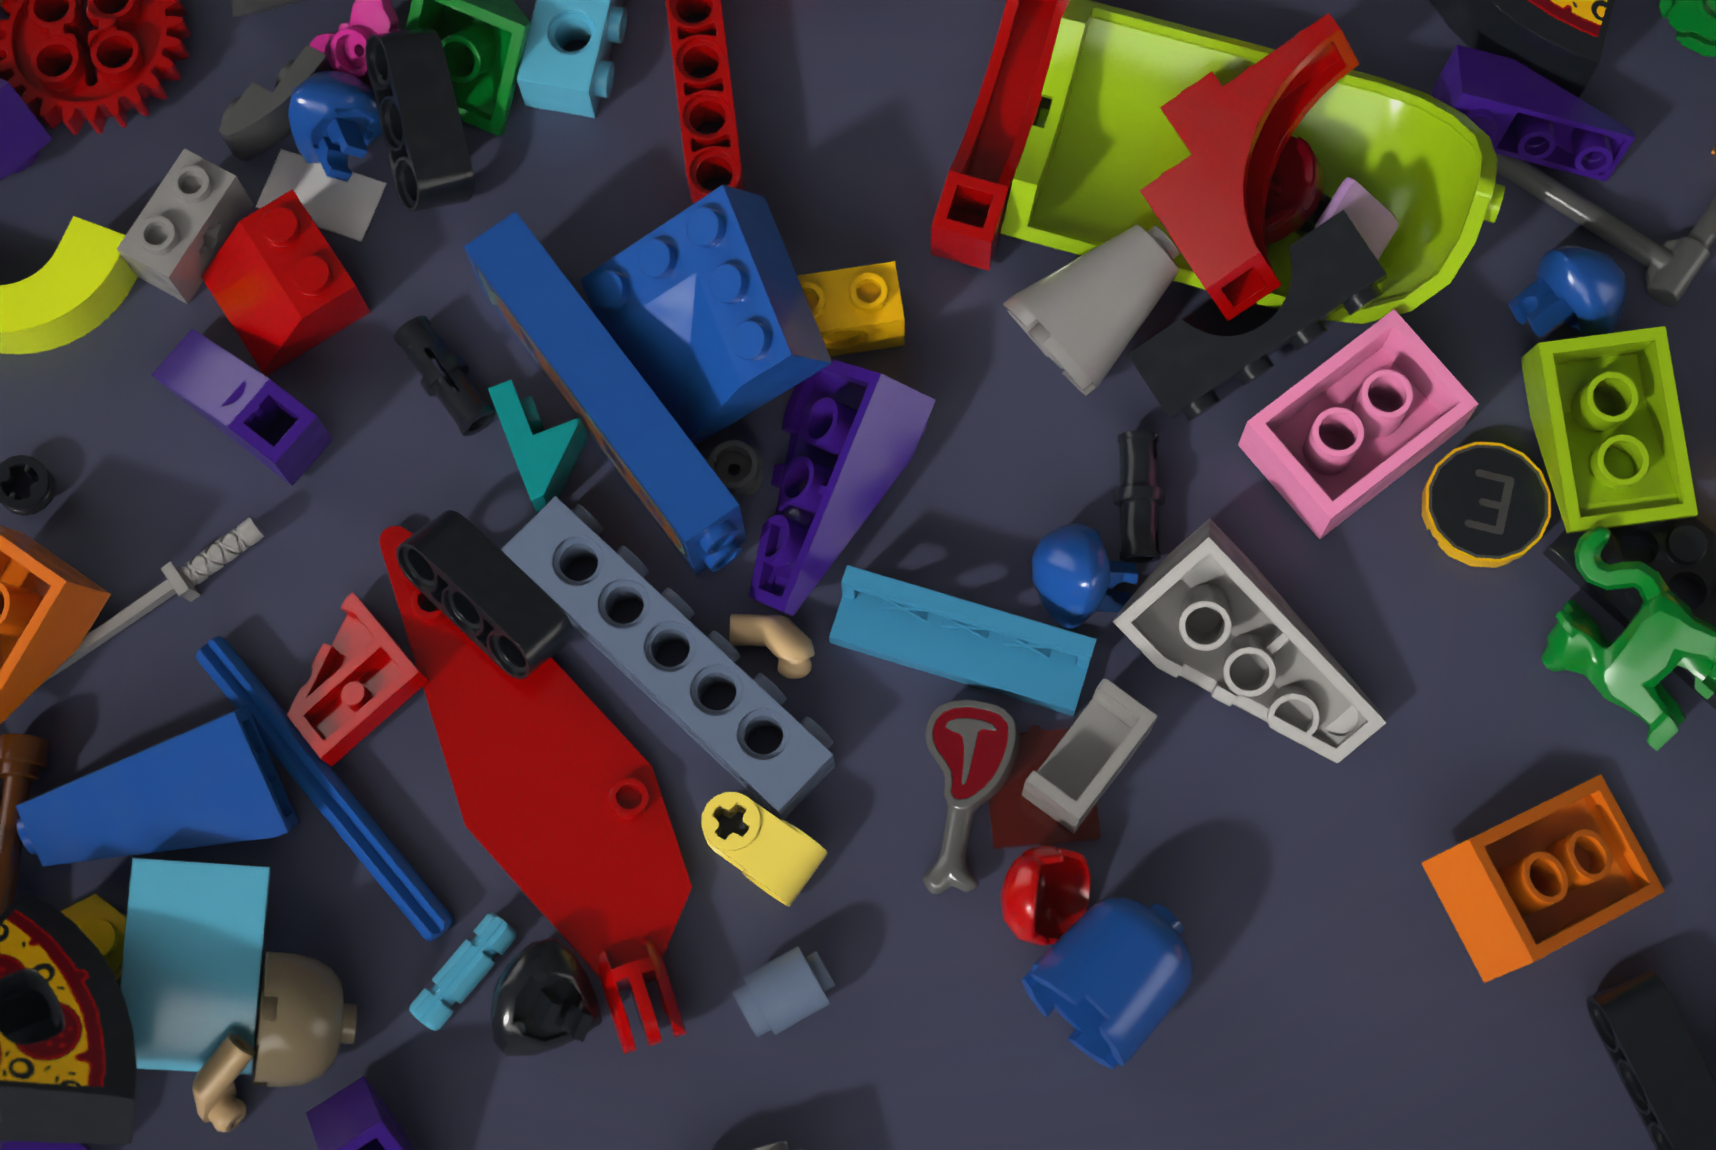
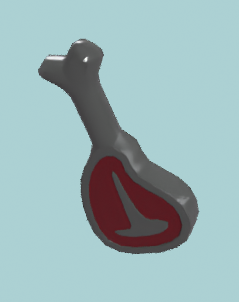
[922,700,1021,894]

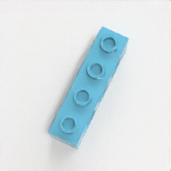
[517,0,627,118]

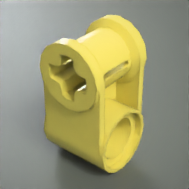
[701,792,828,907]

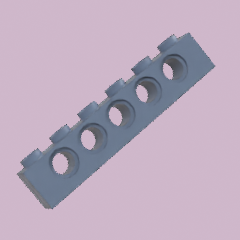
[501,496,835,820]

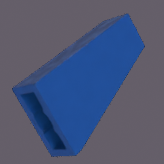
[15,705,300,866]

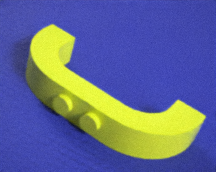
[0,216,138,354]

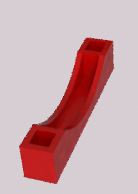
[930,0,1069,271]

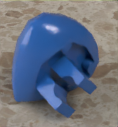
[288,71,383,182]
[1508,245,1627,337]
[1032,523,1138,630]

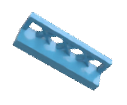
[829,565,1097,717]

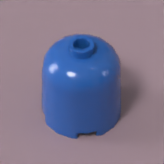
[1022,897,1194,1069]

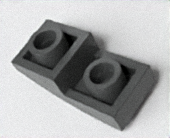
[218,44,334,161]

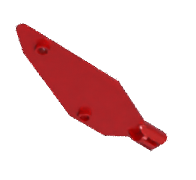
[379,526,692,1054]

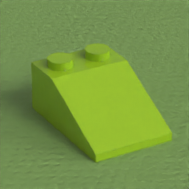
[1520,326,1698,533]

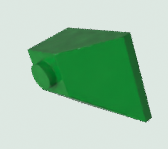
[406,0,531,137]

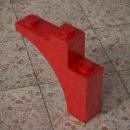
[1140,13,1359,321]

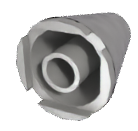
[1003,224,1180,397]

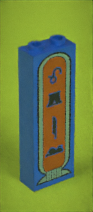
[463,211,747,576]

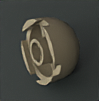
[253,952,357,1087]

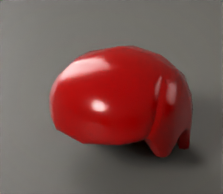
[1000,846,1091,946]

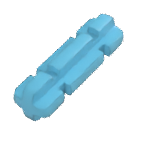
[409,913,517,1031]

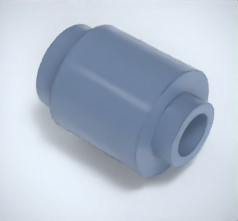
[732,946,836,1038]

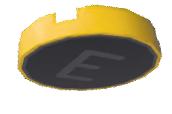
[1422,442,1551,568]

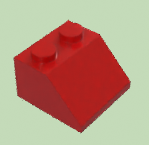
[201,189,370,376]

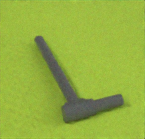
[1496,154,1716,306]

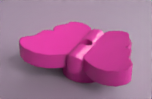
[310,0,401,86]

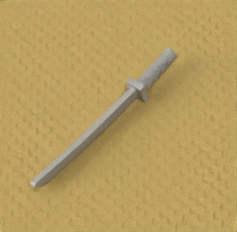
[44,516,266,683]

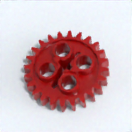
[0,0,191,135]

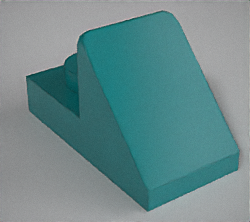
[488,380,588,514]

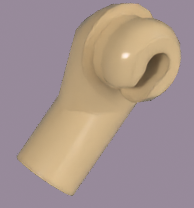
[730,614,815,679]
[193,1033,255,1133]

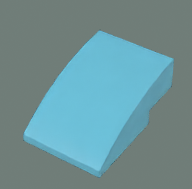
[120,858,271,1075]

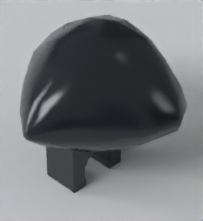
[491,938,602,1056]

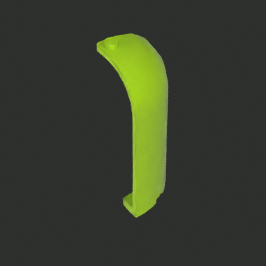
[1000,0,1505,324]

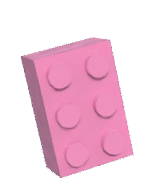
[1238,309,1478,540]

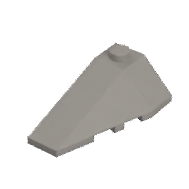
[1113,518,1387,764]

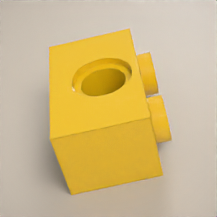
[797,261,905,356]

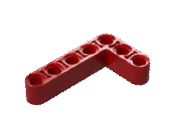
[666,0,745,204]

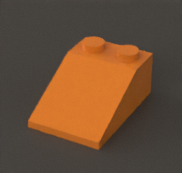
[0,525,111,724]
[1421,774,1665,983]

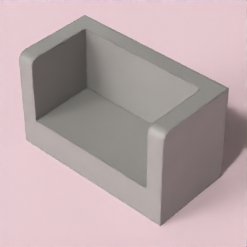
[1022,678,1157,834]

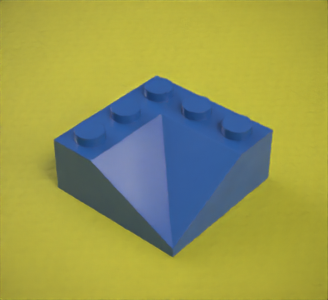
[581,185,832,446]

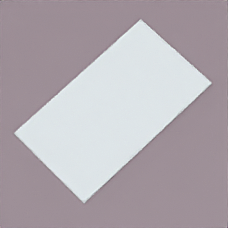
[256,149,387,242]

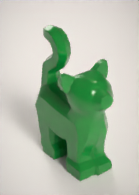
[1541,526,1716,751]

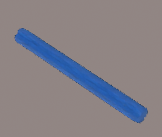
[196,636,454,942]

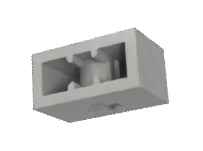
[117,148,254,304]

